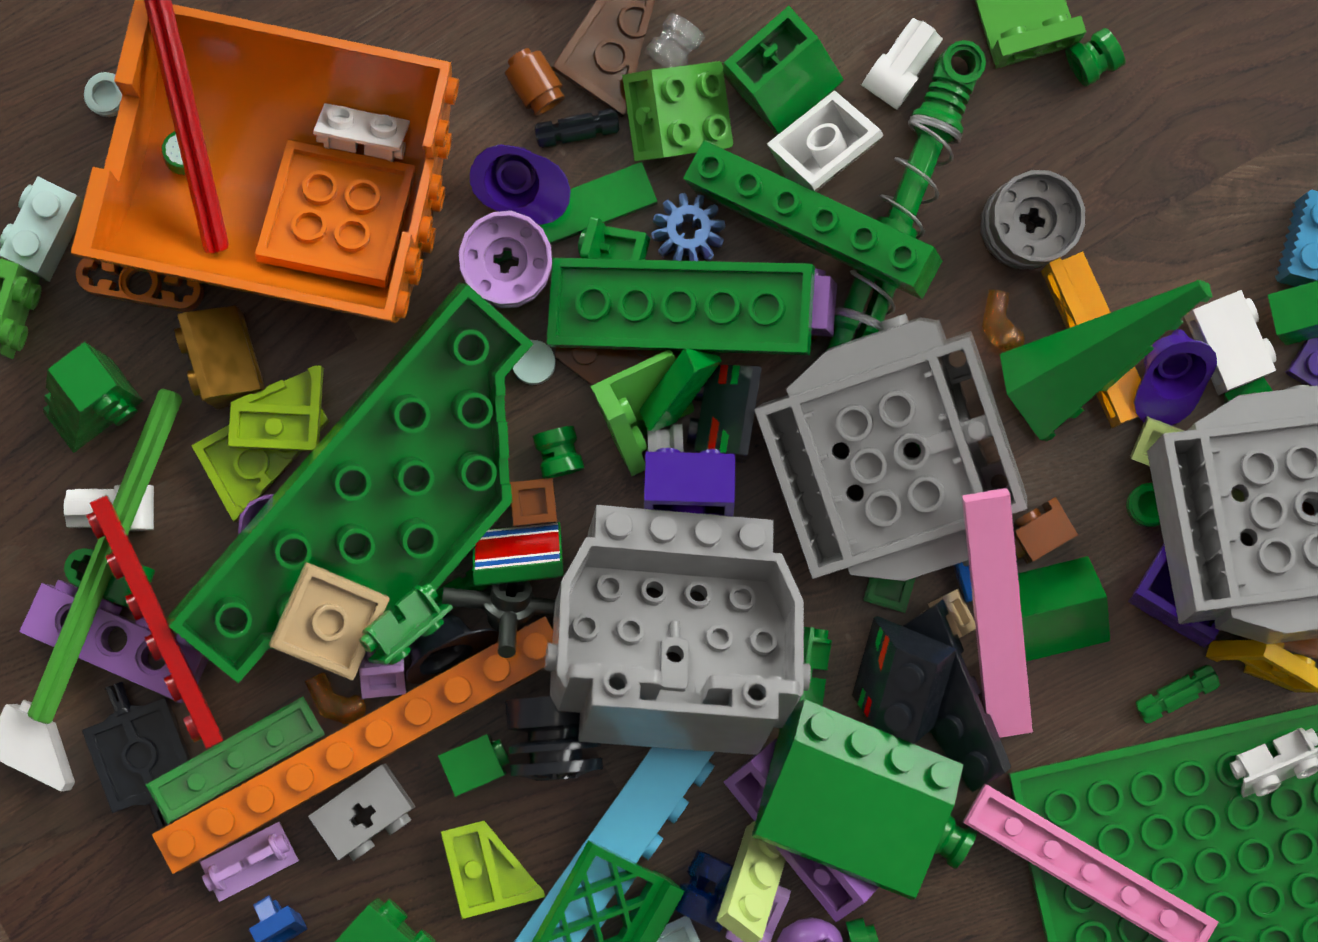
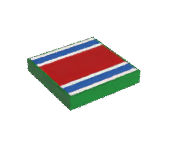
[473,522,564,586]

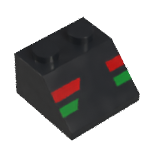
[687,365,762,463]
[852,616,957,744]

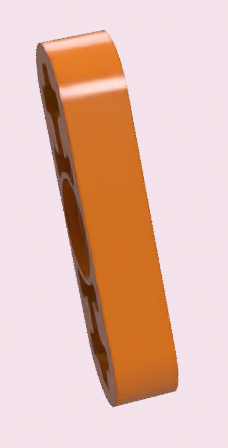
[76,258,204,312]

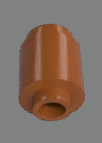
[505,48,565,116]

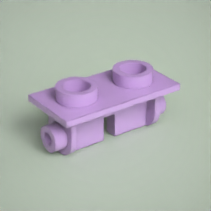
[200,821,299,902]

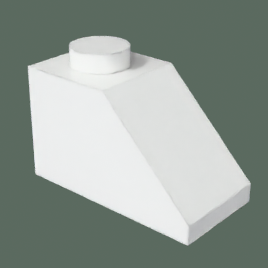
[0,700,75,792]

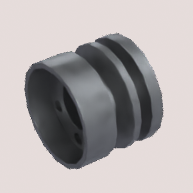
[981,170,1085,269]

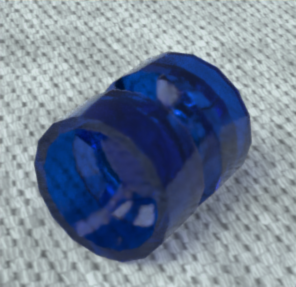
[675,850,733,932]

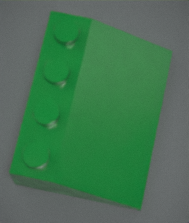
[752,699,963,900]

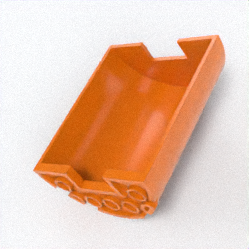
[71,0,459,323]

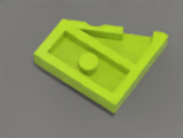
[228,365,324,452]
[440,820,545,919]

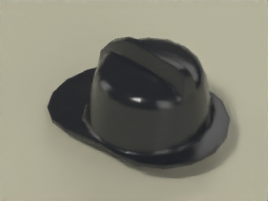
[406,613,499,684]

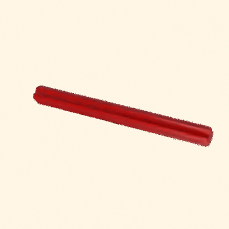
[144,0,229,253]

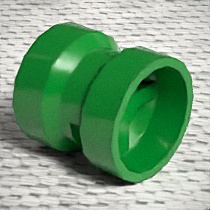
[1065,28,1125,87]
[532,426,585,479]

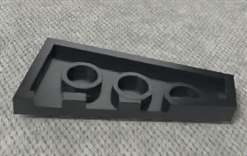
[903,599,1012,793]

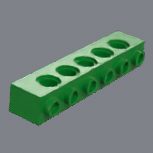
[683,140,942,300]

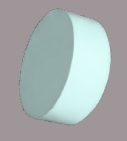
[84,72,123,117]
[513,340,556,385]

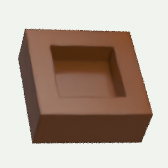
[510,478,558,527]

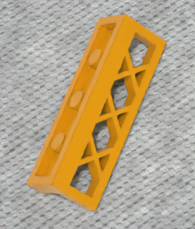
[1041,252,1141,428]

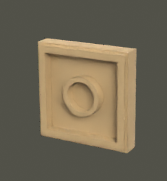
[269,562,390,680]

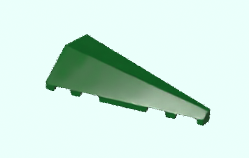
[1000,280,1212,442]

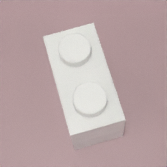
[1184,290,1276,395]

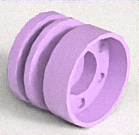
[459,211,552,308]

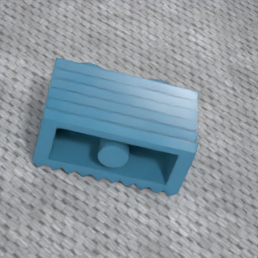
[1275,190,1318,287]

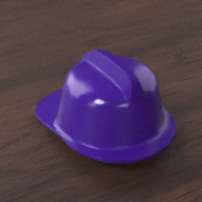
[469,144,571,225]
[1134,329,1217,425]

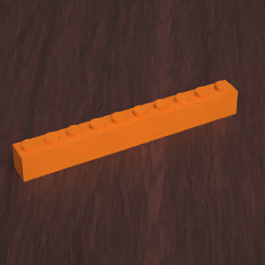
[152,616,553,874]

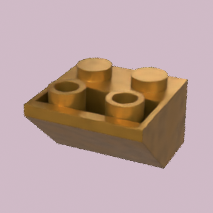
[175,306,265,410]

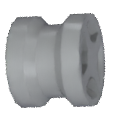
[647,424,683,452]

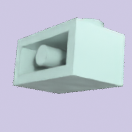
[0,176,84,282]

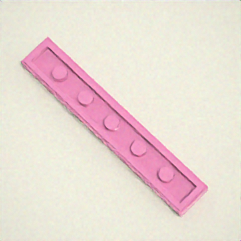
[962,488,1033,738]
[962,784,1218,942]

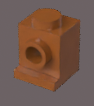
[1014,497,1078,564]

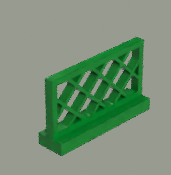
[532,840,685,942]

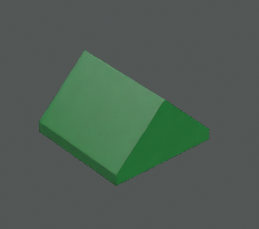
[1018,556,1110,662]

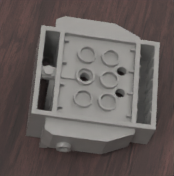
[754,313,1027,581]
[1147,385,1318,644]
[545,505,811,755]

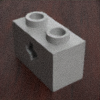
[308,764,416,861]

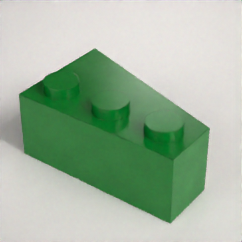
[43,342,143,453]

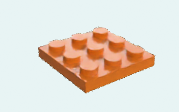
[255,140,416,288]

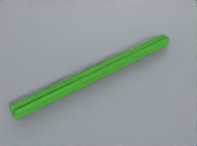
[28,388,182,724]

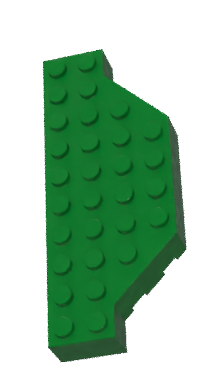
[167,282,534,683]

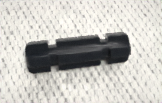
[534,108,620,148]

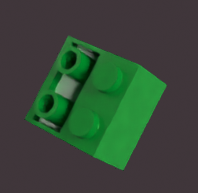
[723,5,844,135]

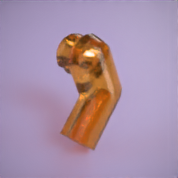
[982,289,1025,351]
[305,672,366,725]

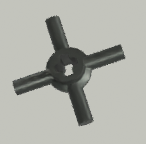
[442,581,556,658]

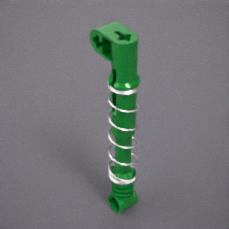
[825,40,986,352]

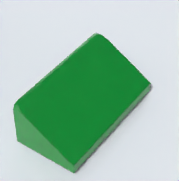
[639,348,722,431]

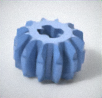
[652,193,725,261]

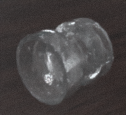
[646,13,705,68]

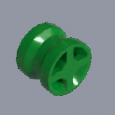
[934,815,978,869]

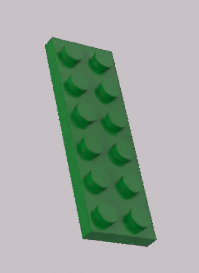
[547,258,815,355]

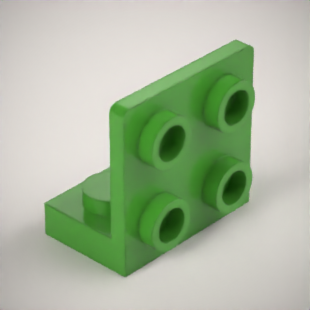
[975,0,1086,69]
[622,61,733,161]
[0,258,41,359]
[591,350,694,476]

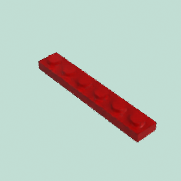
[86,495,223,749]

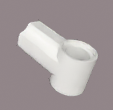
[862,18,943,110]
[64,485,154,531]

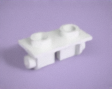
[313,103,410,162]
[1230,728,1318,798]

